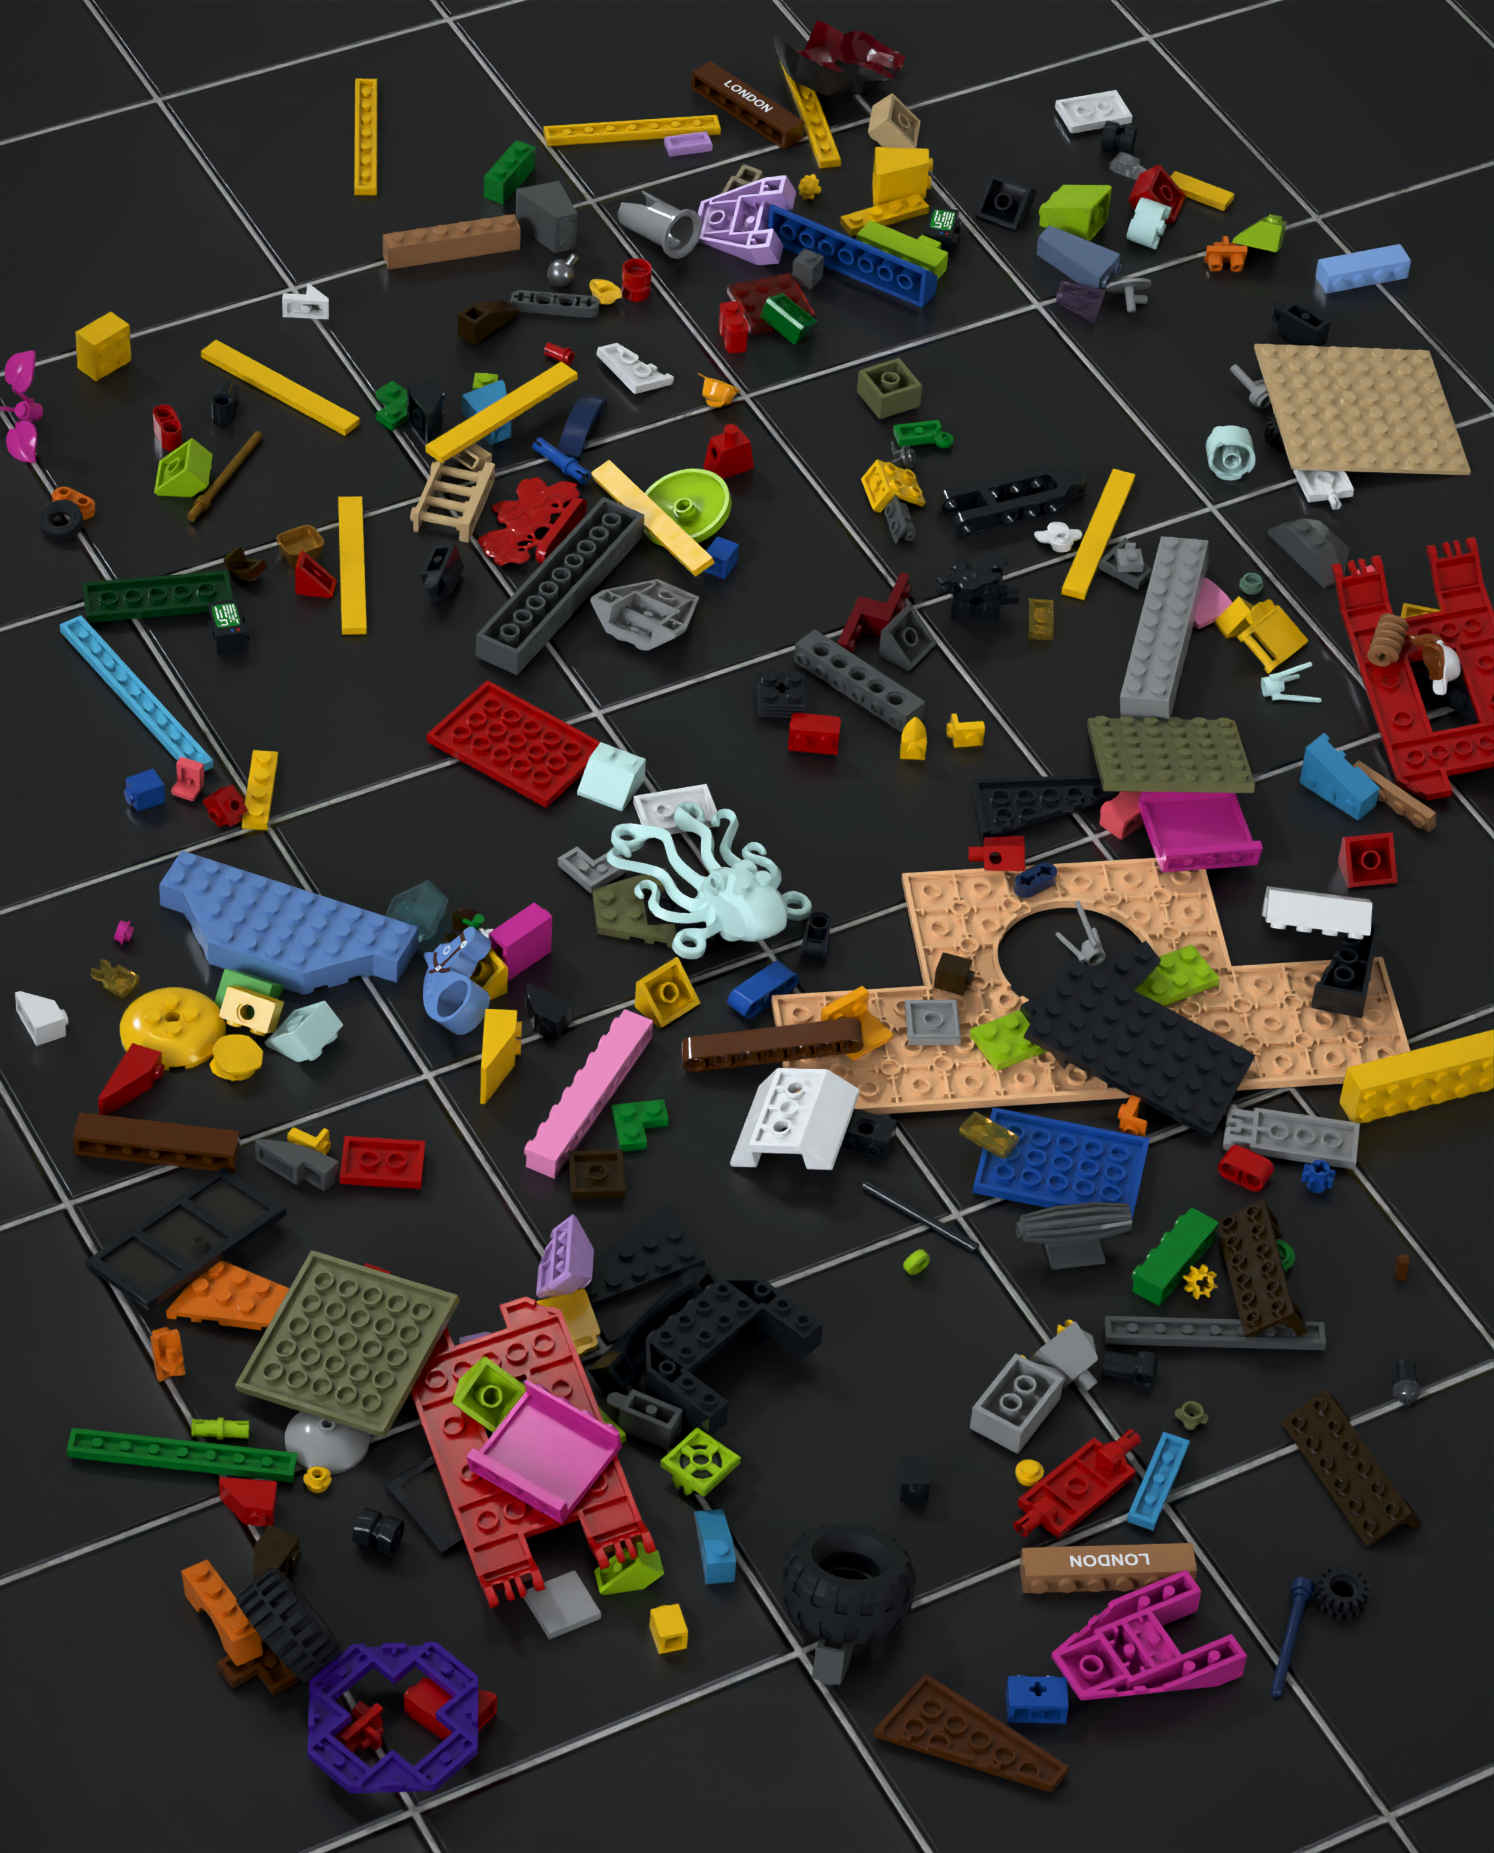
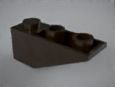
[457,300,520,345]
[253,1525,302,1581]

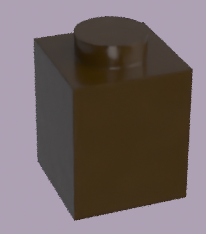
[934,952,975,996]

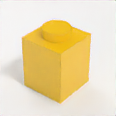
[649,1603,688,1654]

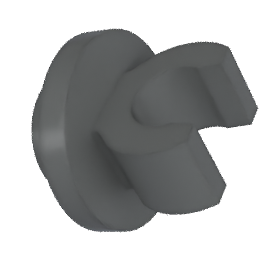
[891,445,916,469]

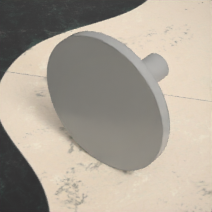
[1106,278,1152,313]

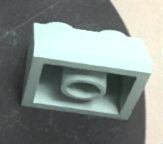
[577,742,646,812]
[264,1001,343,1062]

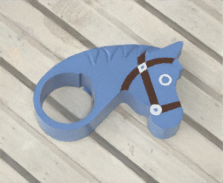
[423,927,491,1035]

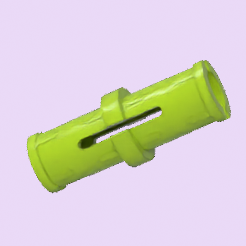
[191,1417,250,1440]

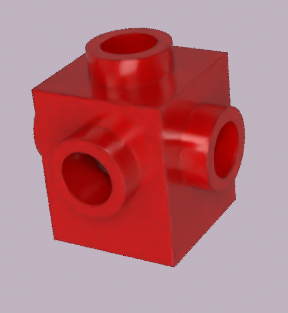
[203,784,248,827]

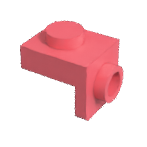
[171,757,204,801]

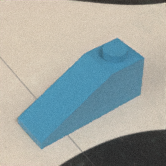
[694,1509,736,1584]

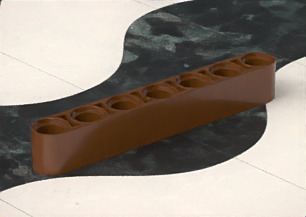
[681,1018,864,1072]

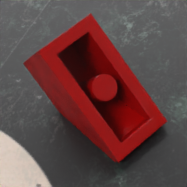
[219,1477,277,1527]

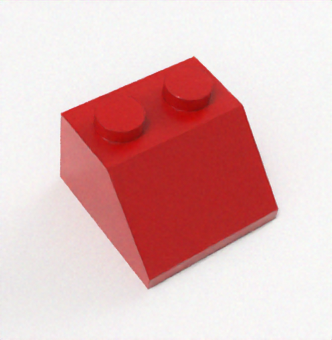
[1128,164,1186,224]

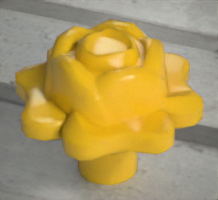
[798,174,821,200]

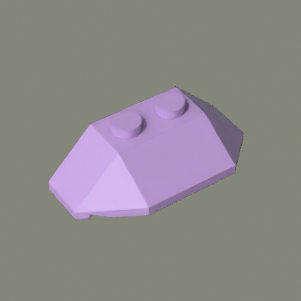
[536,1214,594,1298]

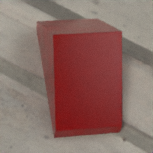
[295,551,337,598]

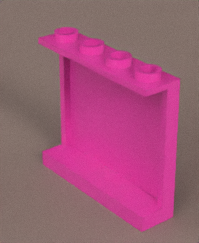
[1138,792,1263,873]
[466,1380,622,1524]

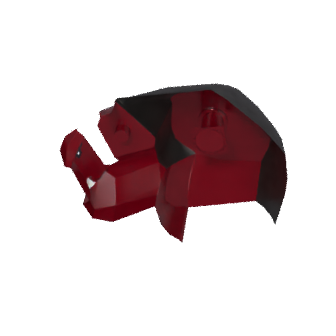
[774,20,905,98]

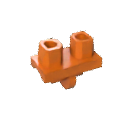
[1204,236,1248,272]
[150,1327,186,1382]

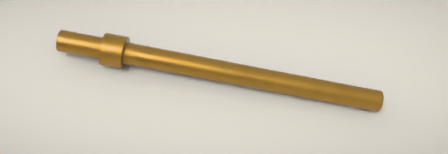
[187,431,263,522]

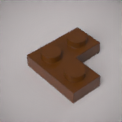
[217,1638,299,1696]

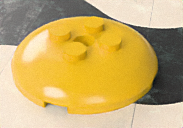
[120,987,226,1071]

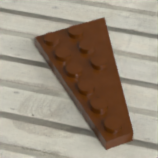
[873,1673,1070,1793]

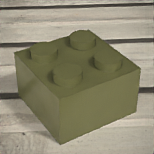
[857,358,922,419]

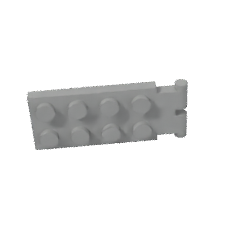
[1223,1104,1360,1170]

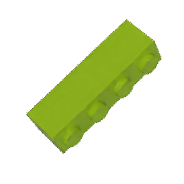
[856,220,948,280]

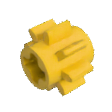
[1183,1264,1218,1299]

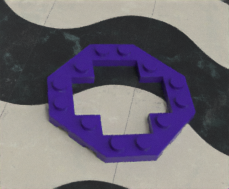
[307,1642,478,1793]

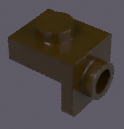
[223,547,267,582]

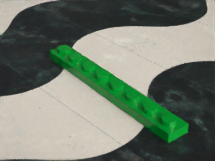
[67,1428,298,1482]

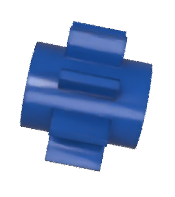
[1301,1160,1335,1193]

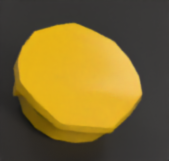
[210,1034,263,1081]

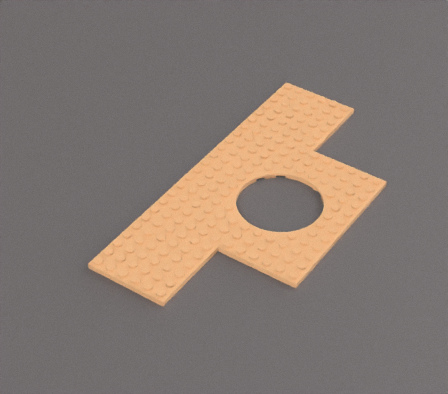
[771,858,1410,1115]

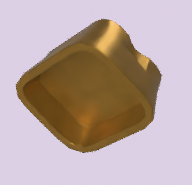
[276,525,324,567]

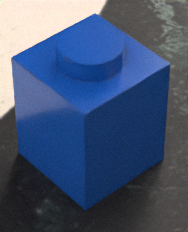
[704,536,739,579]
[124,768,165,812]

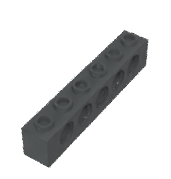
[794,629,926,732]

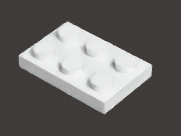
[1055,90,1132,134]
[633,784,720,834]

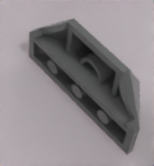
[1267,518,1350,589]

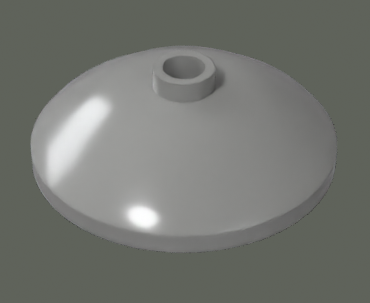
[285,1412,370,1475]

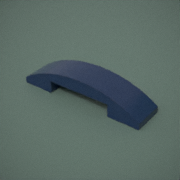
[558,394,607,461]

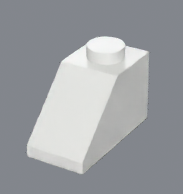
[15,991,68,1046]

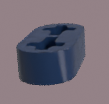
[1014,862,1057,898]

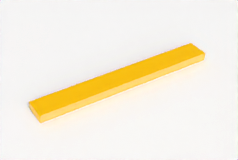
[780,61,841,168]
[354,79,377,196]
[543,115,721,146]
[201,340,360,436]
[425,362,578,463]
[591,460,715,577]
[1061,469,1136,600]
[338,496,367,635]

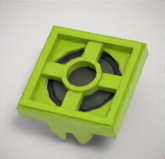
[660,1427,741,1497]

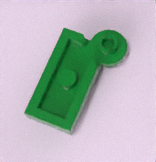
[893,420,954,448]

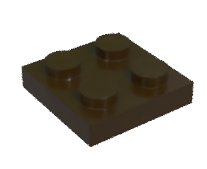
[568,1150,626,1199]

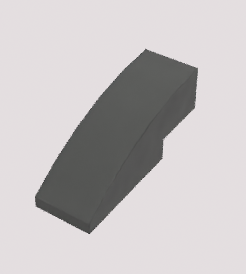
[255,1139,339,1192]

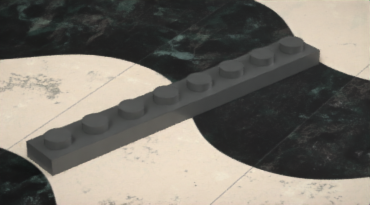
[1104,1316,1326,1350]

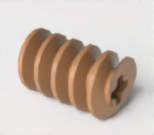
[1367,613,1409,667]

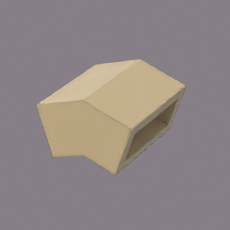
[453,443,492,472]

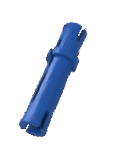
[532,437,591,485]

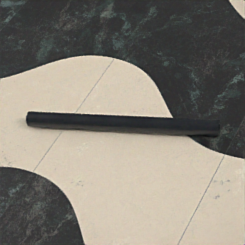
[862,1180,980,1253]

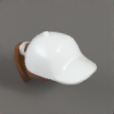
[1409,634,1461,695]

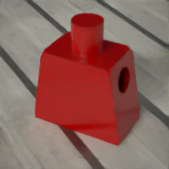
[703,424,754,479]
[969,836,1025,871]

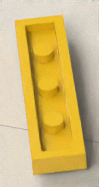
[840,194,929,236]
[242,750,278,830]

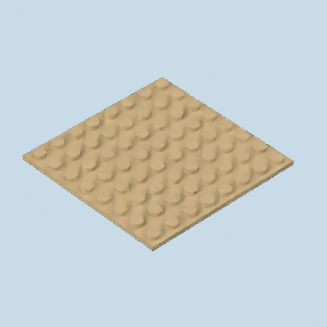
[1254,344,1471,475]

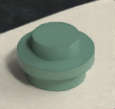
[1239,573,1264,595]

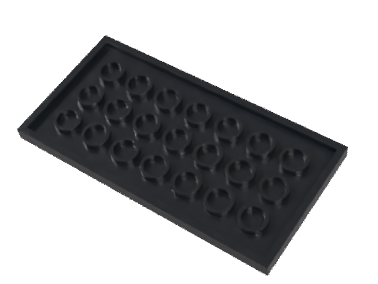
[1023,956,1256,1139]

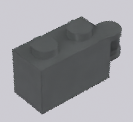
[606,1389,683,1450]

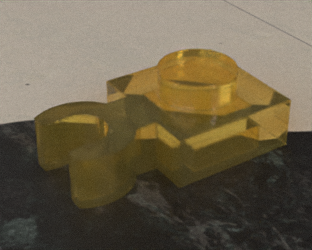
[91,959,140,998]

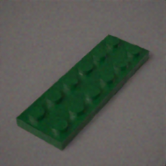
[82,570,233,623]

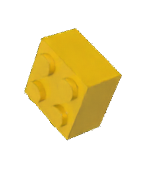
[75,312,131,381]

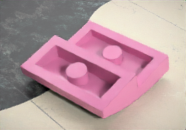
[1193,578,1232,629]

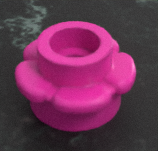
[113,920,134,945]

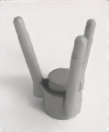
[1055,901,1106,966]

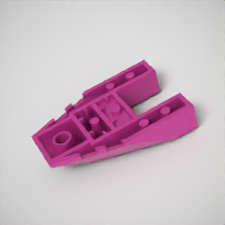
[1051,1570,1247,1700]

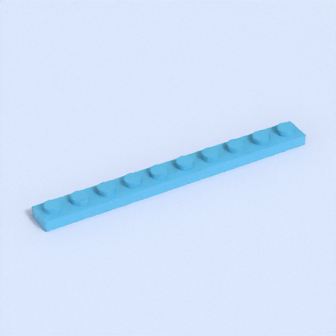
[60,615,213,771]

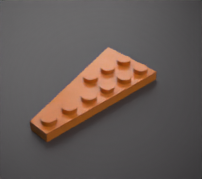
[166,1260,290,1330]

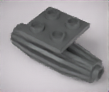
[1015,1202,1132,1270]

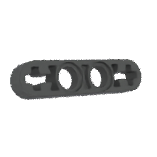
[511,290,600,318]

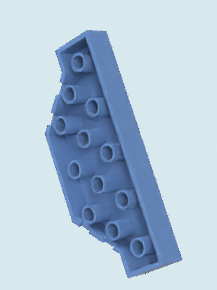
[159,851,418,995]

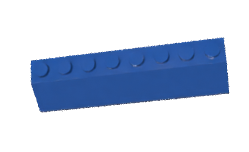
[768,204,938,308]

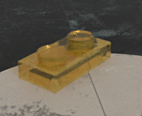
[1028,598,1053,640]
[959,1111,1019,1159]

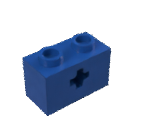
[1005,1675,1069,1724]

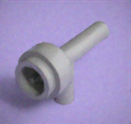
[1230,364,1271,409]

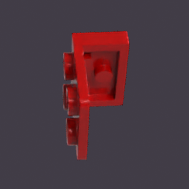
[788,713,841,755]

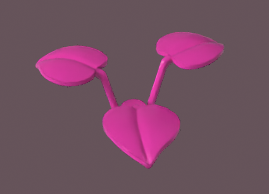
[0,350,43,463]

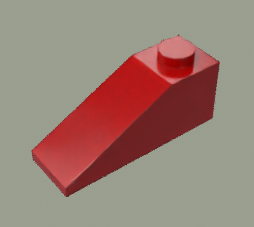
[98,1043,165,1116]

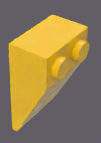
[480,1009,522,1104]

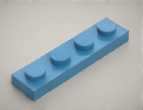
[1127,1432,1190,1531]

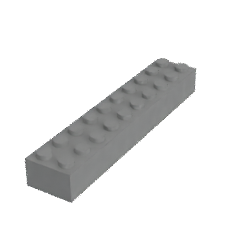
[1120,536,1209,720]

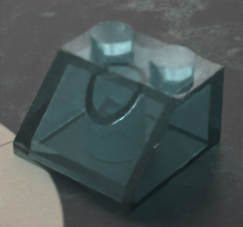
[385,880,449,943]

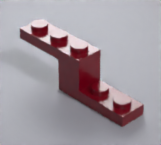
[837,572,912,654]

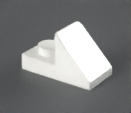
[282,284,329,319]

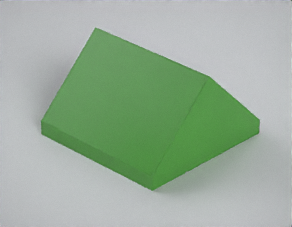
[215,969,284,1018]

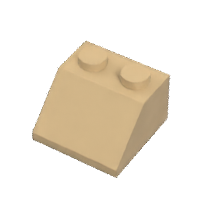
[868,93,921,148]

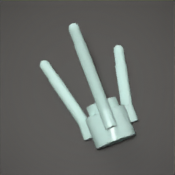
[1261,662,1322,703]

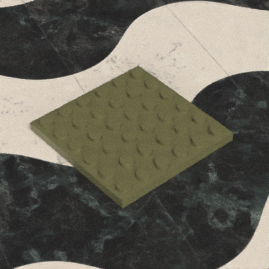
[1087,716,1255,793]
[235,1250,460,1438]

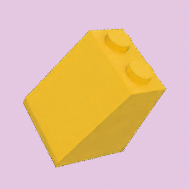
[872,147,933,207]

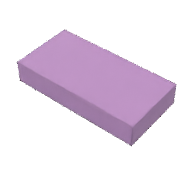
[664,131,713,157]

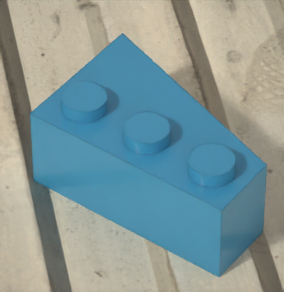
[1299,733,1380,820]

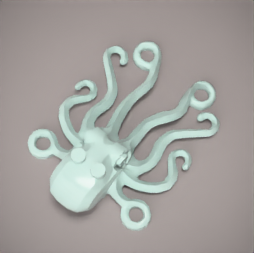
[606,802,812,959]

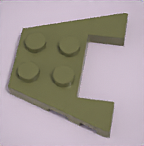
[592,868,676,948]

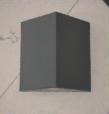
[879,604,937,671]

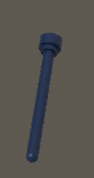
[1271,1577,1316,1697]

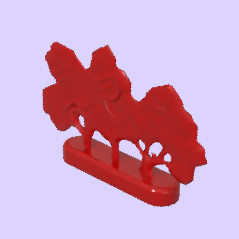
[477,477,587,566]

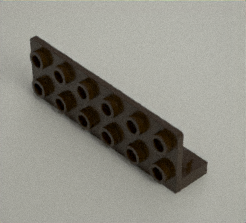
[1218,1199,1308,1338]
[1282,1388,1423,1547]

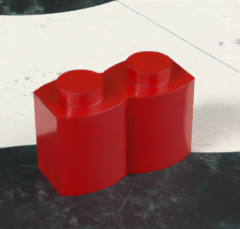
[719,301,748,353]

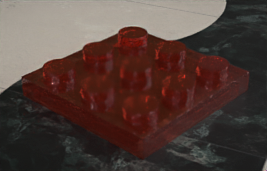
[727,272,815,335]

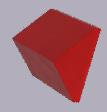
[1338,832,1398,888]

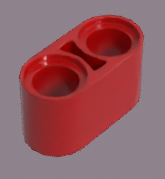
[153,404,182,451]
[1217,1145,1274,1192]

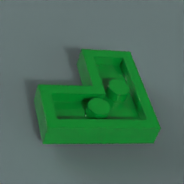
[376,381,407,431]
[611,1099,669,1152]

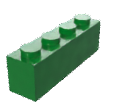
[1131,1207,1219,1307]

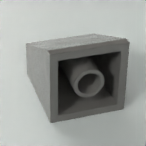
[516,181,577,253]

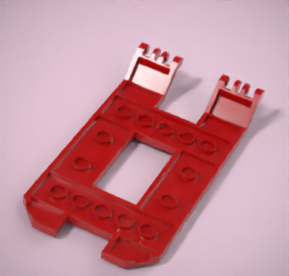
[1332,537,1494,801]
[410,1296,656,1608]

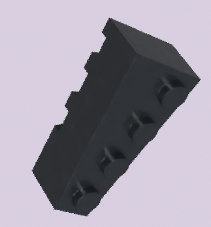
[1311,922,1381,1018]

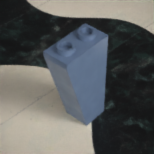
[1037,225,1121,296]

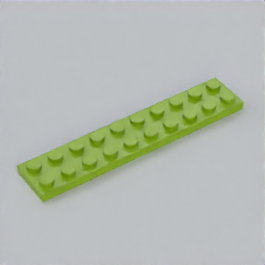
[970,944,1220,1071]

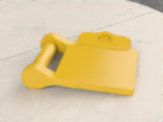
[1237,599,1308,674]
[536,1288,600,1358]

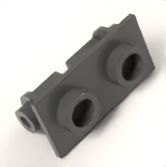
[884,495,916,544]

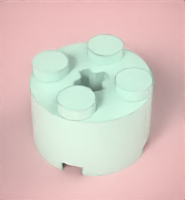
[1126,197,1172,250]
[1206,426,1255,480]

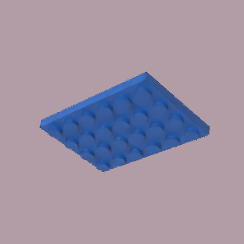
[973,1107,1150,1221]

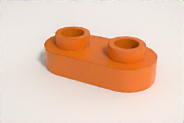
[52,487,95,520]

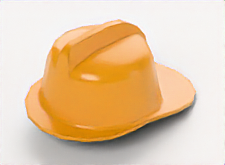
[698,373,741,408]

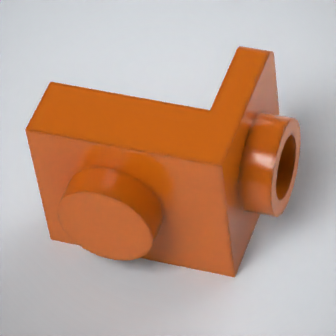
[1118,1095,1148,1137]

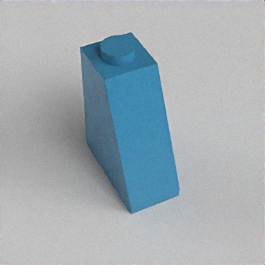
[462,380,511,445]

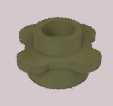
[1175,1401,1208,1430]

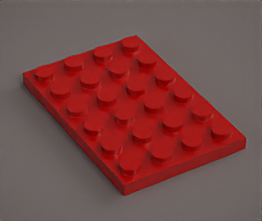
[426,680,600,808]

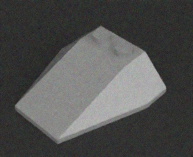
[590,579,699,650]

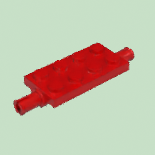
[1013,1429,1141,1539]

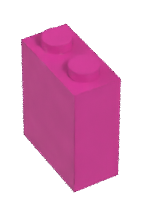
[489,902,552,981]

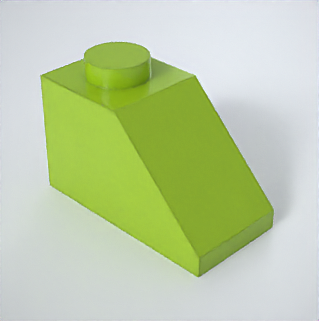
[594,1542,664,1595]

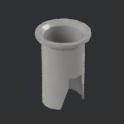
[618,190,702,259]

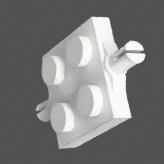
[1294,470,1354,510]

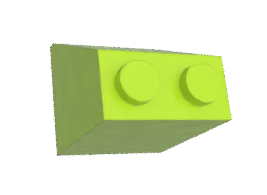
[1038,185,1112,241]

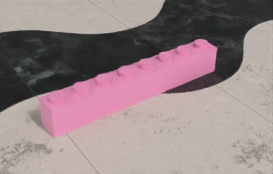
[524,1009,653,1179]

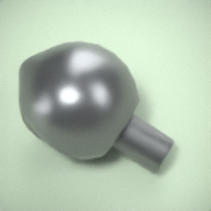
[547,253,579,287]

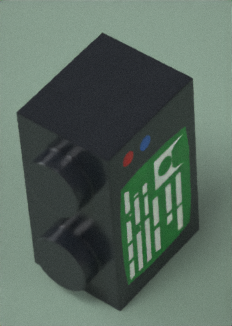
[925,206,962,255]
[207,599,250,654]

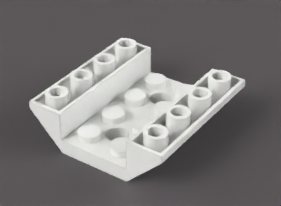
[1262,886,1372,939]
[730,1068,860,1170]

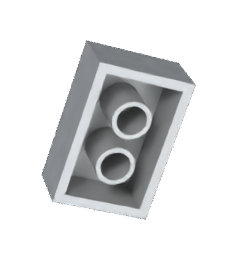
[970,1353,1064,1454]

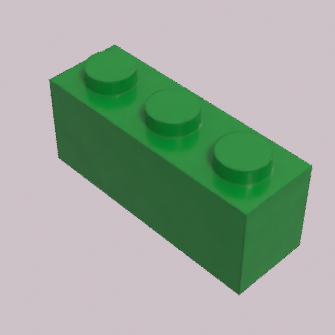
[484,140,536,204]

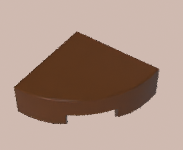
[1395,1254,1409,1281]

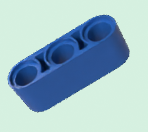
[727,960,799,1020]

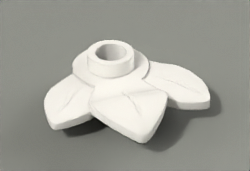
[1034,522,1082,552]

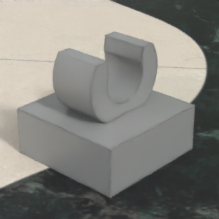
[1116,543,1144,572]

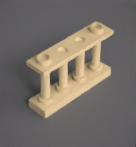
[410,460,495,543]

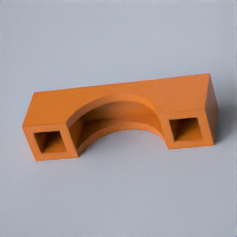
[181,1559,263,1666]

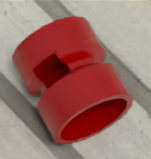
[621,258,652,302]

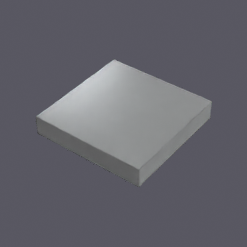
[904,1000,961,1045]
[523,1570,601,1640]

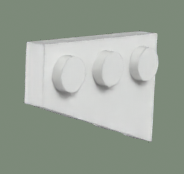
[597,343,674,394]

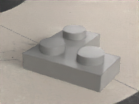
[558,847,629,893]

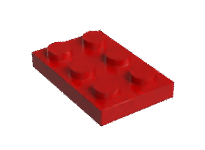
[340,1136,425,1189]

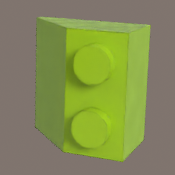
[1233,214,1287,252]
[154,438,213,498]

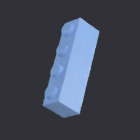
[1315,244,1411,294]

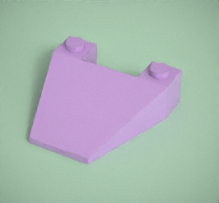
[698,175,796,265]

